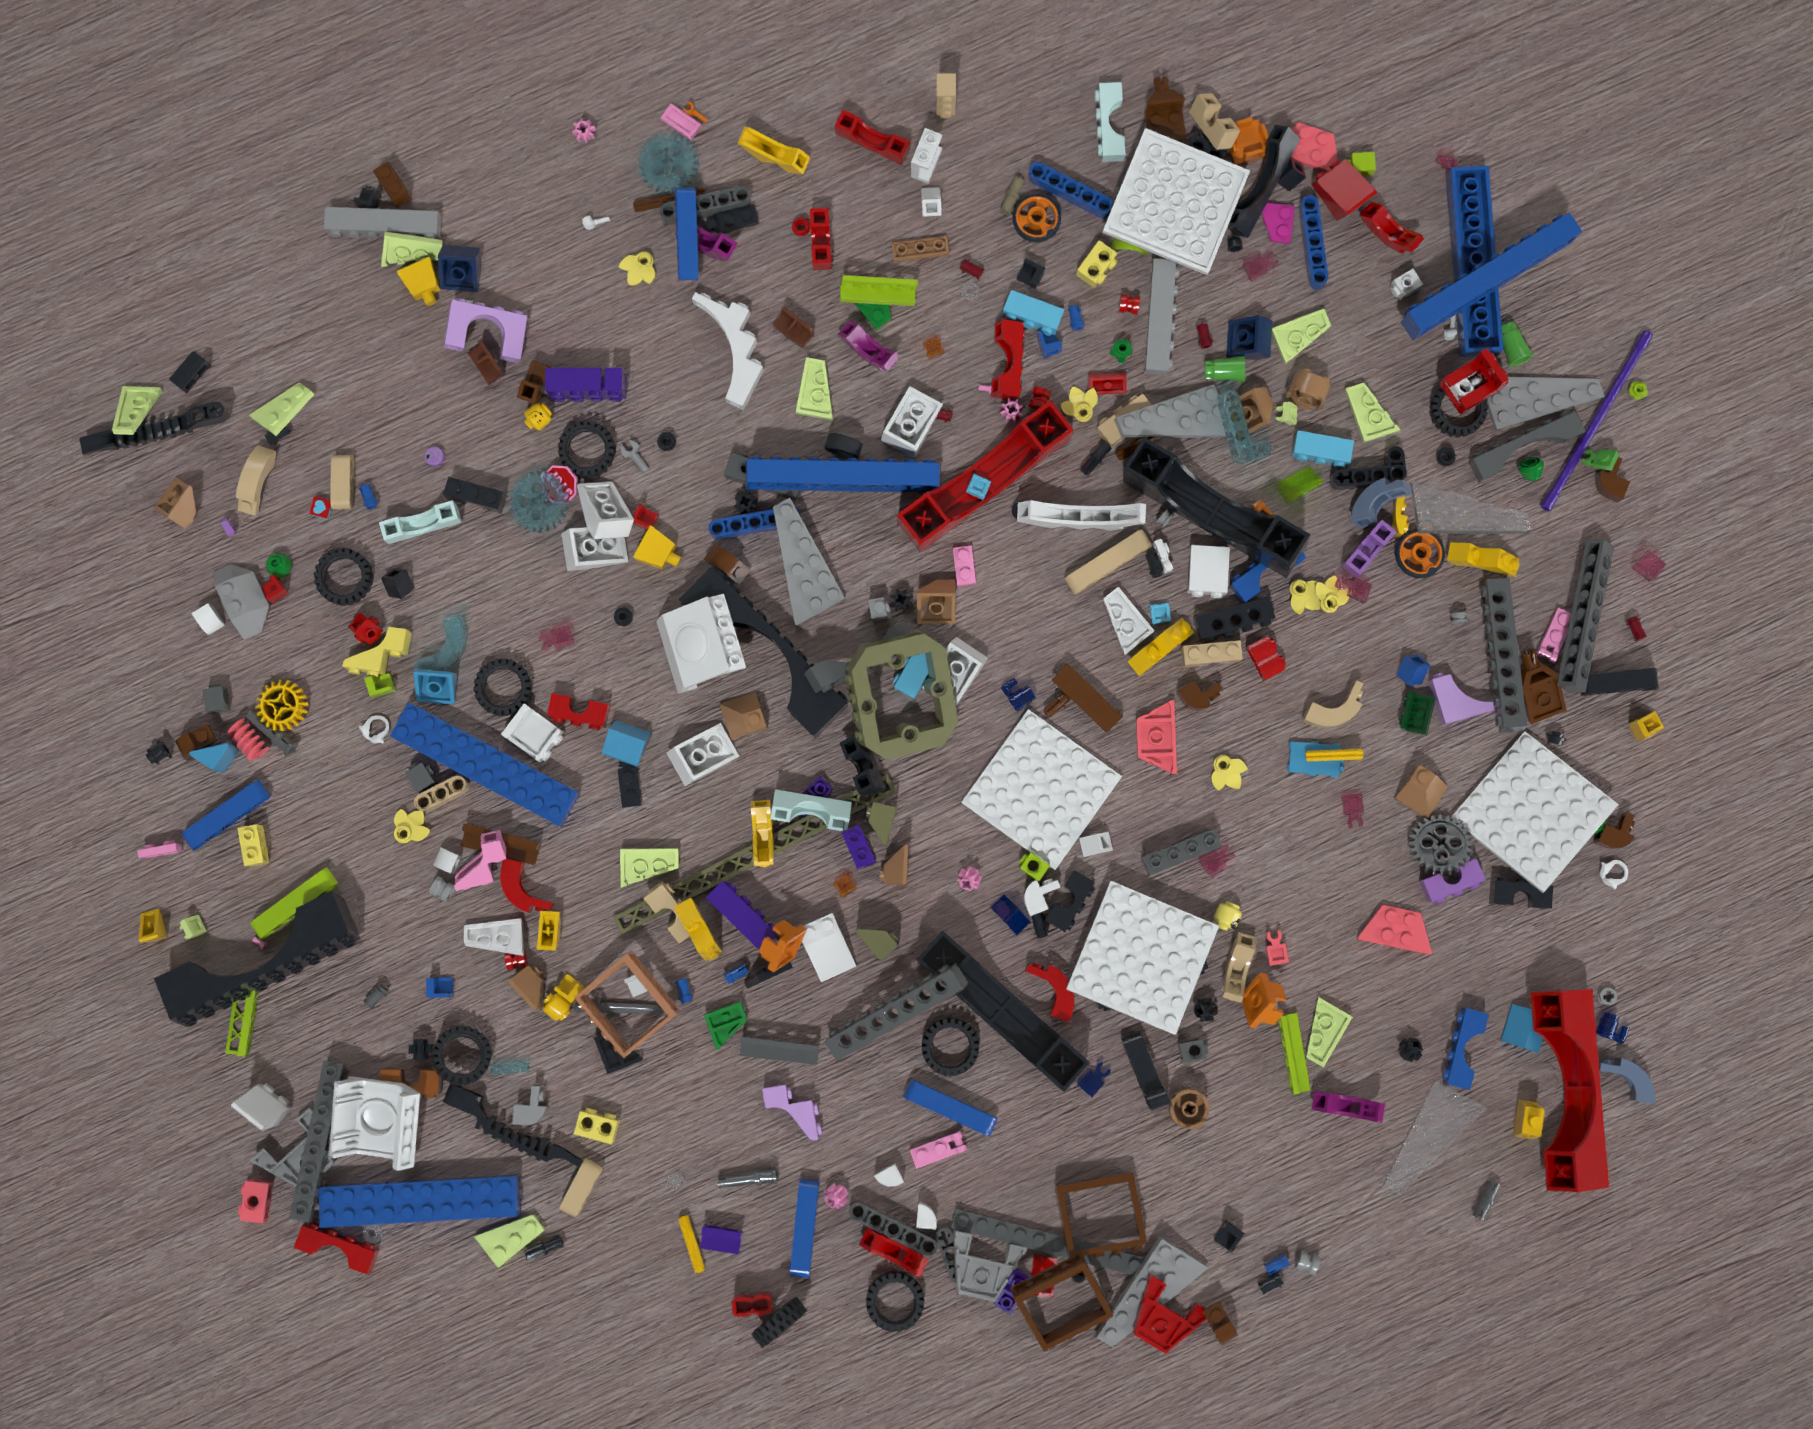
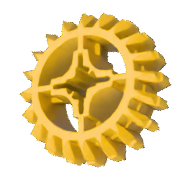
[255,680,309,731]

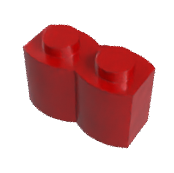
[1246,636,1286,681]
[731,1292,774,1317]

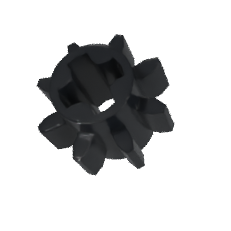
[734,491,757,515]
[890,589,913,613]
[1194,998,1218,1022]
[1398,1037,1423,1062]
[408,1039,433,1059]

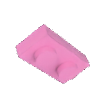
[953,546,976,586]
[137,840,183,859]

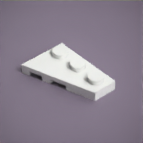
[1103,587,1154,656]
[464,918,524,956]

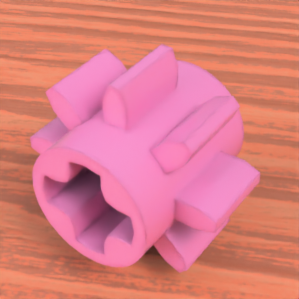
[572,118,596,144]
[1000,399,1023,423]
[957,866,982,891]
[824,1183,848,1209]

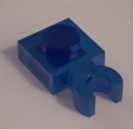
[1077,1062,1111,1097]

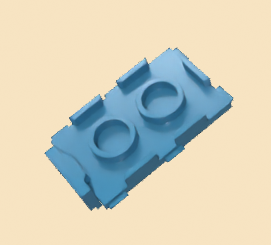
[1287,741,1344,778]

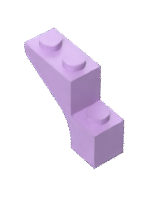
[762,1084,822,1140]

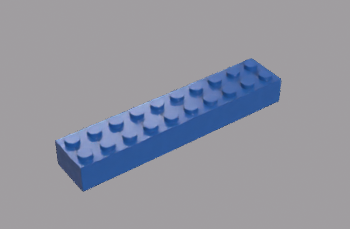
[1446,166,1503,358]
[1401,212,1582,341]
[745,456,940,493]
[390,702,581,827]
[319,1174,521,1228]

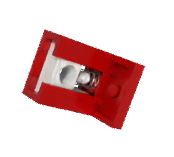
[1439,348,1509,415]

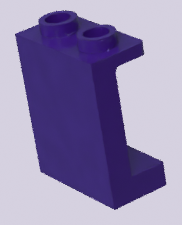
[842,826,876,870]

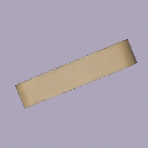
[1064,529,1152,595]

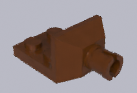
[1144,76,1187,145]
[1520,648,1567,724]

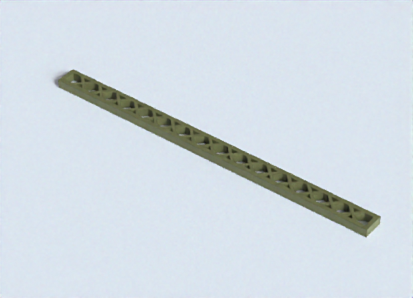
[613,775,896,935]

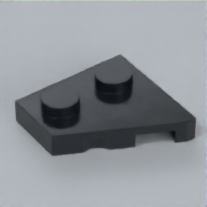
[744,962,793,989]
[594,1034,643,1074]

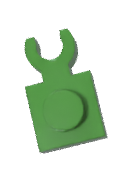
[1581,449,1619,471]

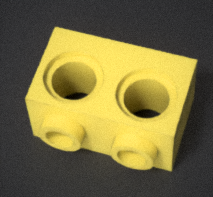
[1076,240,1117,288]
[237,824,270,867]
[574,1108,620,1144]

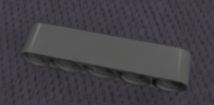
[660,186,751,225]
[849,1201,938,1256]

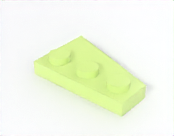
[381,232,442,267]
[1272,309,1331,364]
[796,357,833,420]
[249,383,314,436]
[1345,383,1400,443]
[620,848,679,888]
[1306,997,1353,1068]
[474,1214,545,1268]

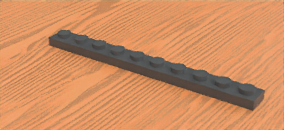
[951,1208,1146,1276]

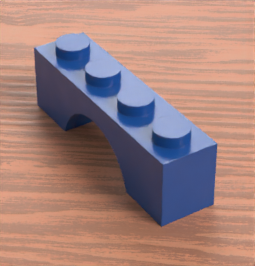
[1229,553,1307,604]
[1442,1008,1489,1090]

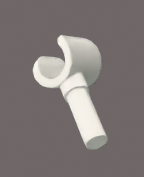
[582,216,610,230]
[1444,315,1457,340]

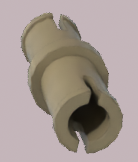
[1000,177,1025,216]

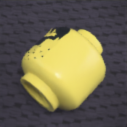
[1213,901,1242,931]

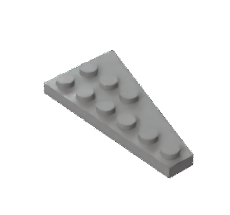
[1480,377,1605,431]
[1114,384,1236,438]
[773,498,845,626]
[1095,1237,1208,1347]

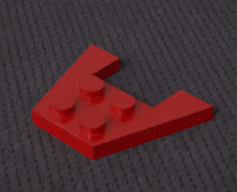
[1132,1273,1207,1354]

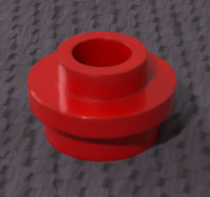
[792,218,810,237]

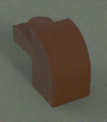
[516,360,551,404]
[1595,457,1630,503]
[704,544,750,585]
[1176,681,1223,711]
[175,724,218,761]
[1594,812,1635,849]
[1202,1301,1238,1346]

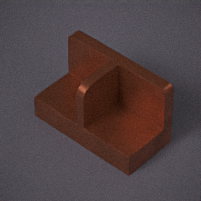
[773,306,814,349]
[468,339,504,385]

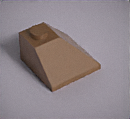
[1225,387,1273,439]
[154,477,196,529]
[917,580,955,624]
[720,692,768,740]
[1395,764,1448,819]
[880,845,908,885]
[508,965,544,1010]

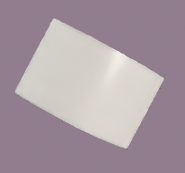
[921,187,942,216]
[192,603,225,635]
[1079,832,1113,857]
[433,847,462,874]
[874,1163,904,1186]
[916,1202,936,1229]

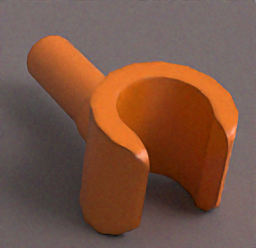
[683,102,708,123]
[1251,500,1275,515]

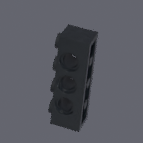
[1193,596,1276,643]

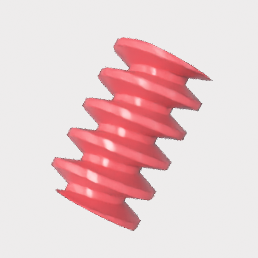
[227,718,270,761]

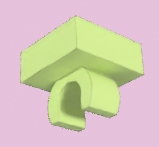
[1276,402,1297,425]
[180,915,207,939]

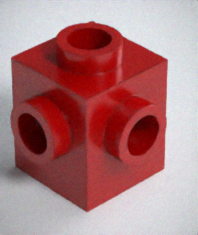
[348,612,383,645]

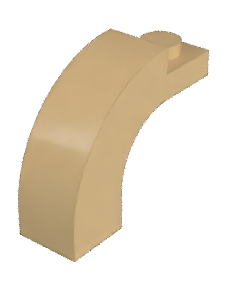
[236,446,276,516]
[1302,680,1364,728]
[1222,932,1257,1003]

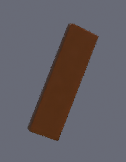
[1052,664,1123,733]
[461,823,541,865]

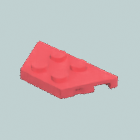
[1291,122,1338,173]
[1136,700,1177,775]
[1357,905,1432,955]

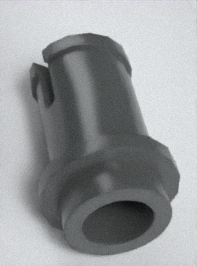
[363,984,388,1009]

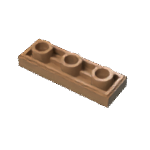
[891,236,949,262]

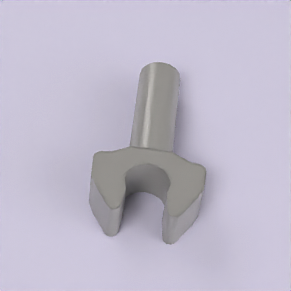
[621,440,649,473]

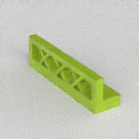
[840,275,918,306]
[225,990,258,1057]
[1278,1013,1311,1095]

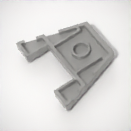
[250,1107,335,1187]
[953,1230,1027,1302]

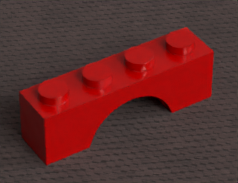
[835,110,910,165]
[991,319,1025,400]
[293,1222,380,1274]

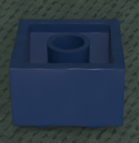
[438,245,481,292]
[1226,315,1273,360]

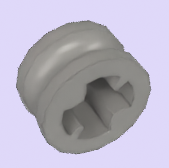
[1157,509,1174,528]
[1450,612,1469,624]
[1597,988,1617,1006]

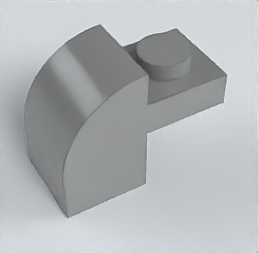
[512,1085,548,1125]

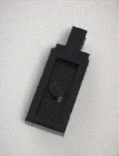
[705,204,759,234]
[618,762,642,808]

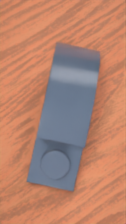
[1351,478,1412,528]
[1599,1058,1655,1104]

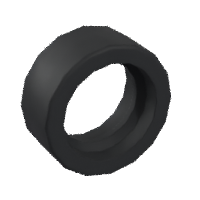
[824,433,862,459]

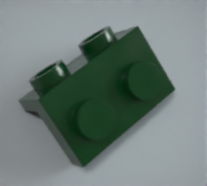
[1399,691,1436,736]

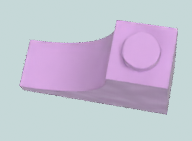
[1428,673,1497,725]

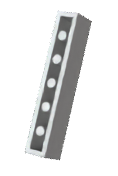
[324,207,442,239]
[1144,258,1179,375]

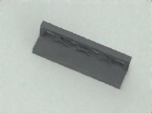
[740,1036,819,1065]

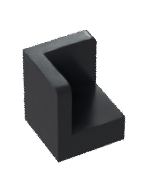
[1278,157,1306,191]
[353,188,382,209]
[1017,258,1045,290]
[381,568,414,599]
[1214,1220,1245,1253]

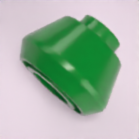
[1518,457,1544,481]
[266,552,292,578]

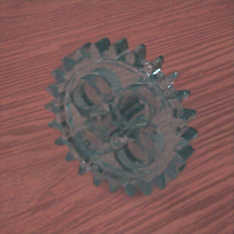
[637,133,699,194]
[508,471,569,533]

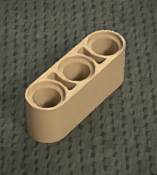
[330,455,354,509]
[414,776,470,812]
[559,1158,603,1218]

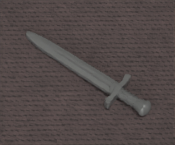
[574,994,665,1014]

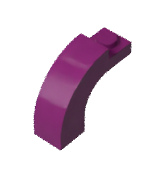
[674,226,738,261]
[837,320,899,372]
[1311,1090,1385,1123]

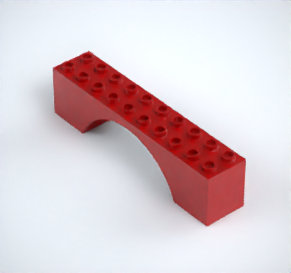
[897,400,1074,553]
[1530,989,1609,1193]

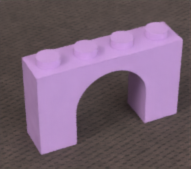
[443,298,527,363]

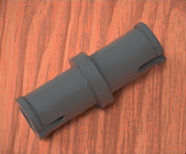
[1473,1180,1501,1221]

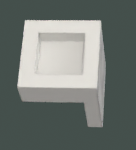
[624,975,647,997]

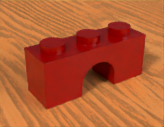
[810,208,832,270]
[547,693,610,731]

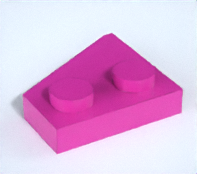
[1262,203,1295,245]

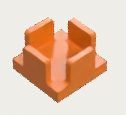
[1228,117,1269,166]
[759,920,807,973]
[1241,972,1287,1028]

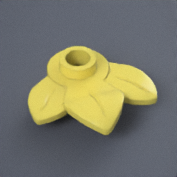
[619,252,655,286]
[1061,387,1098,422]
[1315,576,1351,613]
[1289,579,1320,615]
[1211,755,1248,791]
[394,809,430,843]

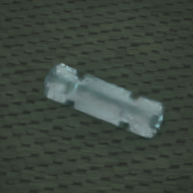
[491,1061,530,1075]

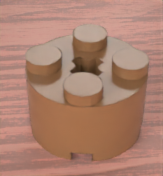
[1286,368,1330,411]
[1168,1088,1210,1129]

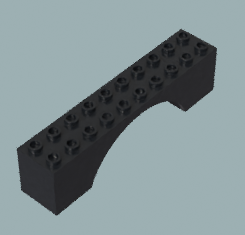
[1123,437,1311,578]
[679,567,848,739]
[154,891,361,1027]
[916,930,1090,1092]

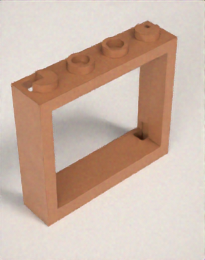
[574,950,681,1058]

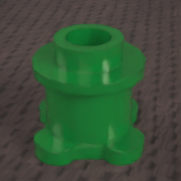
[1110,339,1133,363]

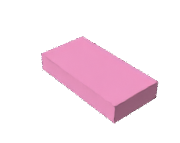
[660,103,702,141]

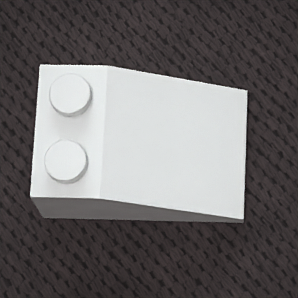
[881,386,943,458]
[577,482,634,539]
[561,527,629,571]
[923,637,988,706]
[667,723,739,786]
[802,913,857,982]
[231,1083,292,1130]

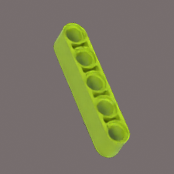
[250,868,339,940]

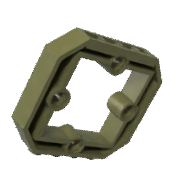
[845,631,958,760]

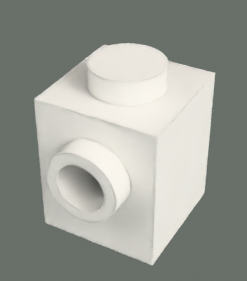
[1390,269,1423,301]

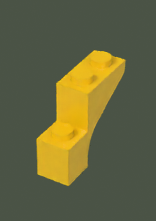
[737,127,811,174]
[1447,542,1519,577]
[1127,618,1195,676]
[751,800,774,867]
[674,898,722,961]

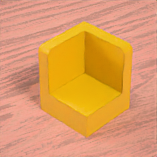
[553,974,586,1003]

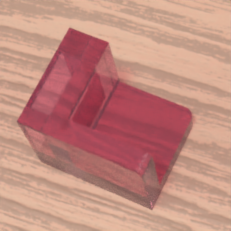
[1631,551,1666,582]

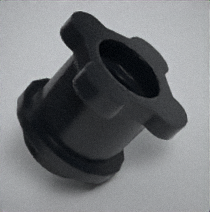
[146,740,173,765]

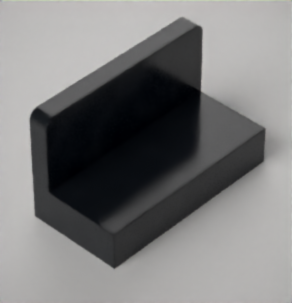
[169,351,211,393]

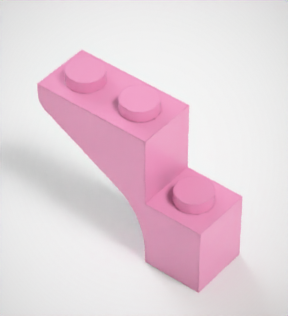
[454,830,506,891]

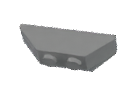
[213,564,270,640]

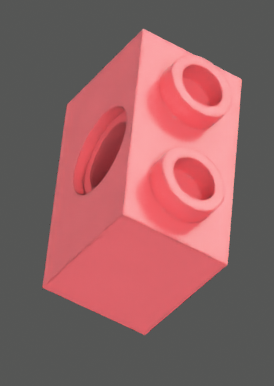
[238,1179,274,1223]

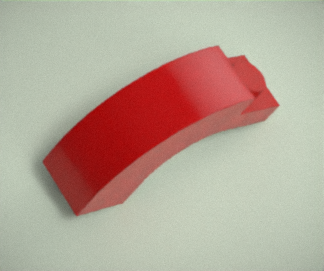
[1359,201,1424,254]
[500,859,554,913]
[1025,962,1074,1023]
[859,1227,929,1277]

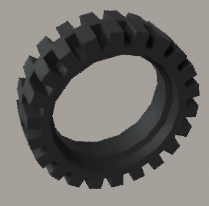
[1429,385,1489,437]
[558,421,616,479]
[313,548,373,606]
[473,659,532,716]
[922,1018,979,1076]
[432,1025,492,1086]
[866,1271,924,1332]
[751,1296,808,1348]

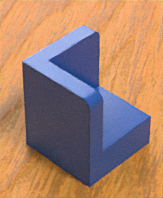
[1037,331,1062,358]
[1397,654,1430,686]
[426,977,453,998]

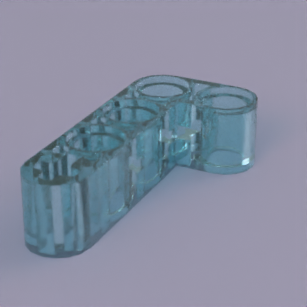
[1217,390,1272,464]

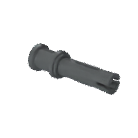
[245,709,298,757]
[717,1166,778,1189]

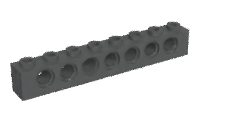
[1557,539,1614,693]
[1480,578,1527,732]
[824,963,968,1061]
[289,1061,346,1222]

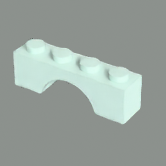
[1095,82,1126,162]
[379,500,462,544]
[770,789,852,832]

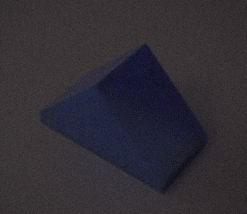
[990,895,1031,936]

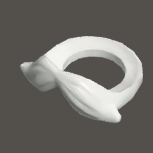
[359,716,390,744]
[1600,859,1628,890]

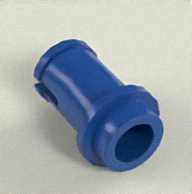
[1068,305,1085,331]
[359,484,378,510]
[723,963,749,984]
[675,978,693,1004]
[1264,1254,1290,1276]

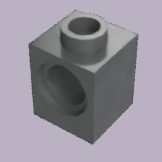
[202,684,231,714]
[1177,1039,1209,1063]

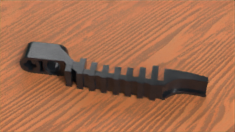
[79,402,229,455]
[443,1084,583,1167]

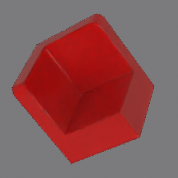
[633,504,659,531]
[261,574,289,604]

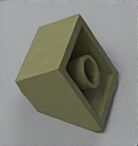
[866,802,896,847]
[855,929,899,961]

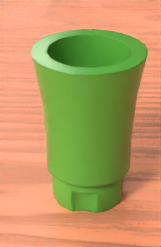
[1502,322,1534,367]
[1205,355,1245,382]

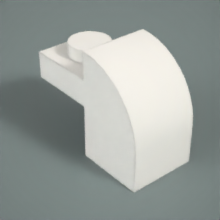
[1024,878,1060,916]

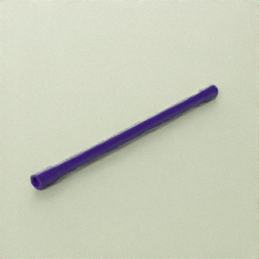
[1540,330,1653,512]

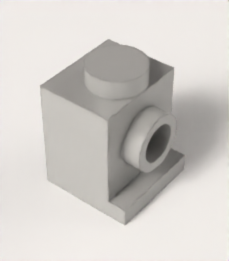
[868,598,891,622]

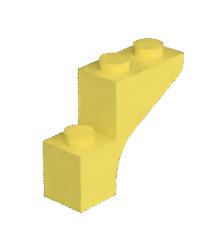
[343,627,412,677]

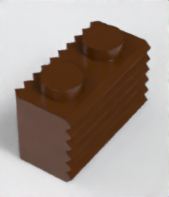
[373,162,412,208]

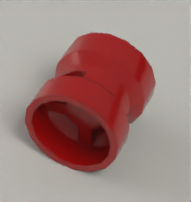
[1119,294,1140,315]
[1028,387,1052,410]
[504,949,528,971]

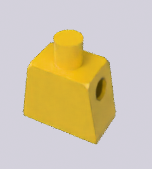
[396,257,440,306]
[633,525,682,570]
[1513,1099,1545,1139]

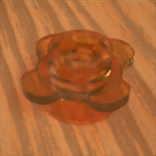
[923,337,944,359]
[833,875,856,898]

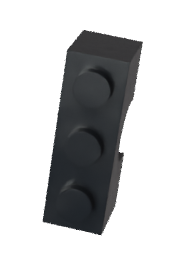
[443,477,507,514]
[840,734,886,797]
[1044,870,1095,932]
[1489,877,1553,909]

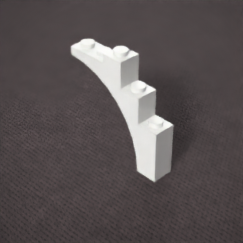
[692,292,764,411]
[1017,500,1146,531]

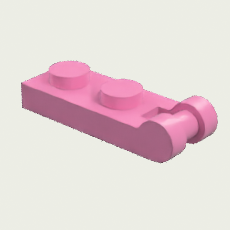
[1536,608,1571,664]
[910,1131,968,1169]

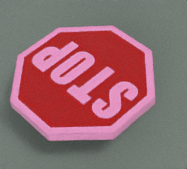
[543,465,578,504]

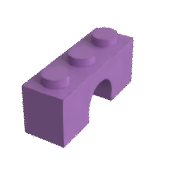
[1341,520,1397,578]
[1419,858,1486,904]

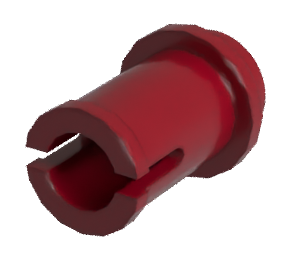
[959,259,985,280]
[1196,323,1213,349]
[936,408,953,423]
[1626,615,1647,641]

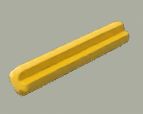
[1305,749,1363,761]
[678,1215,705,1273]

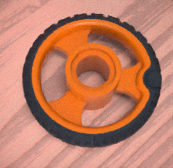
[1012,194,1061,243]
[1395,529,1445,578]

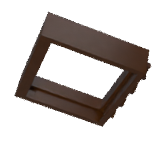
[1054,1173,1147,1259]
[1010,1252,1114,1352]

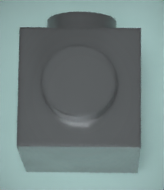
[405,762,437,793]

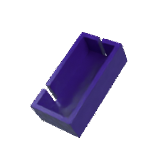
[545,368,627,402]
[706,881,779,950]

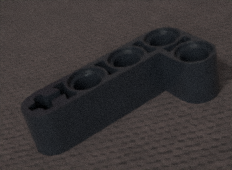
[1329,446,1407,490]
[1580,668,1659,696]
[1121,1031,1170,1111]

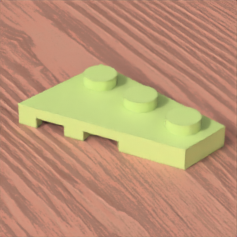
[112,386,162,435]

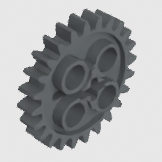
[1409,814,1473,876]

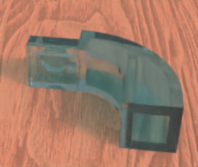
[414,615,468,671]

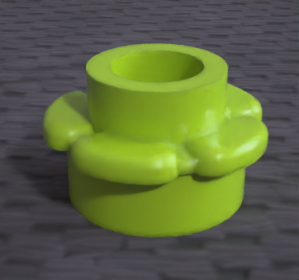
[1629,381,1648,400]

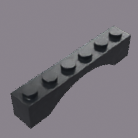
[1227,124,1301,238]

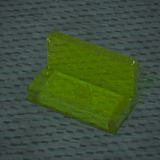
[1277,467,1323,504]

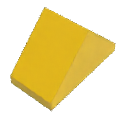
[1629,711,1664,741]
[138,908,167,943]
[537,911,561,951]

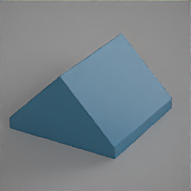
[413,669,458,704]
[602,720,652,767]
[190,743,240,773]
[1500,1004,1543,1053]

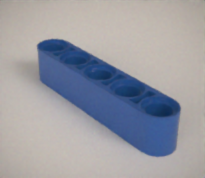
[1028,162,1113,218]
[675,187,698,280]
[1299,195,1328,290]
[709,507,802,539]
[181,780,271,851]
[903,1079,998,1137]
[790,1179,819,1278]

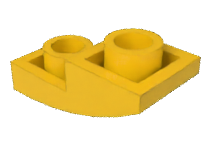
[1392,496,1409,538]

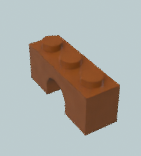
[380,1068,443,1098]

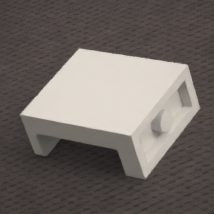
[911,128,942,184]
[1187,545,1230,598]
[501,704,564,763]

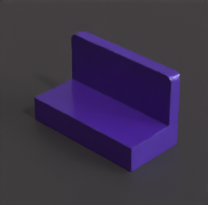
[700,1224,743,1254]

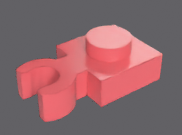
[1265,930,1289,966]

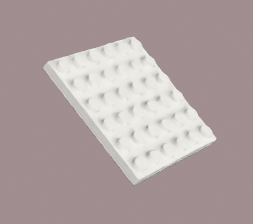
[1102,128,1250,275]
[961,709,1122,870]
[1450,732,1619,893]
[1066,881,1219,1035]

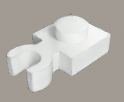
[1152,539,1173,573]

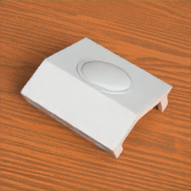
[656,594,746,694]
[329,1076,420,1171]

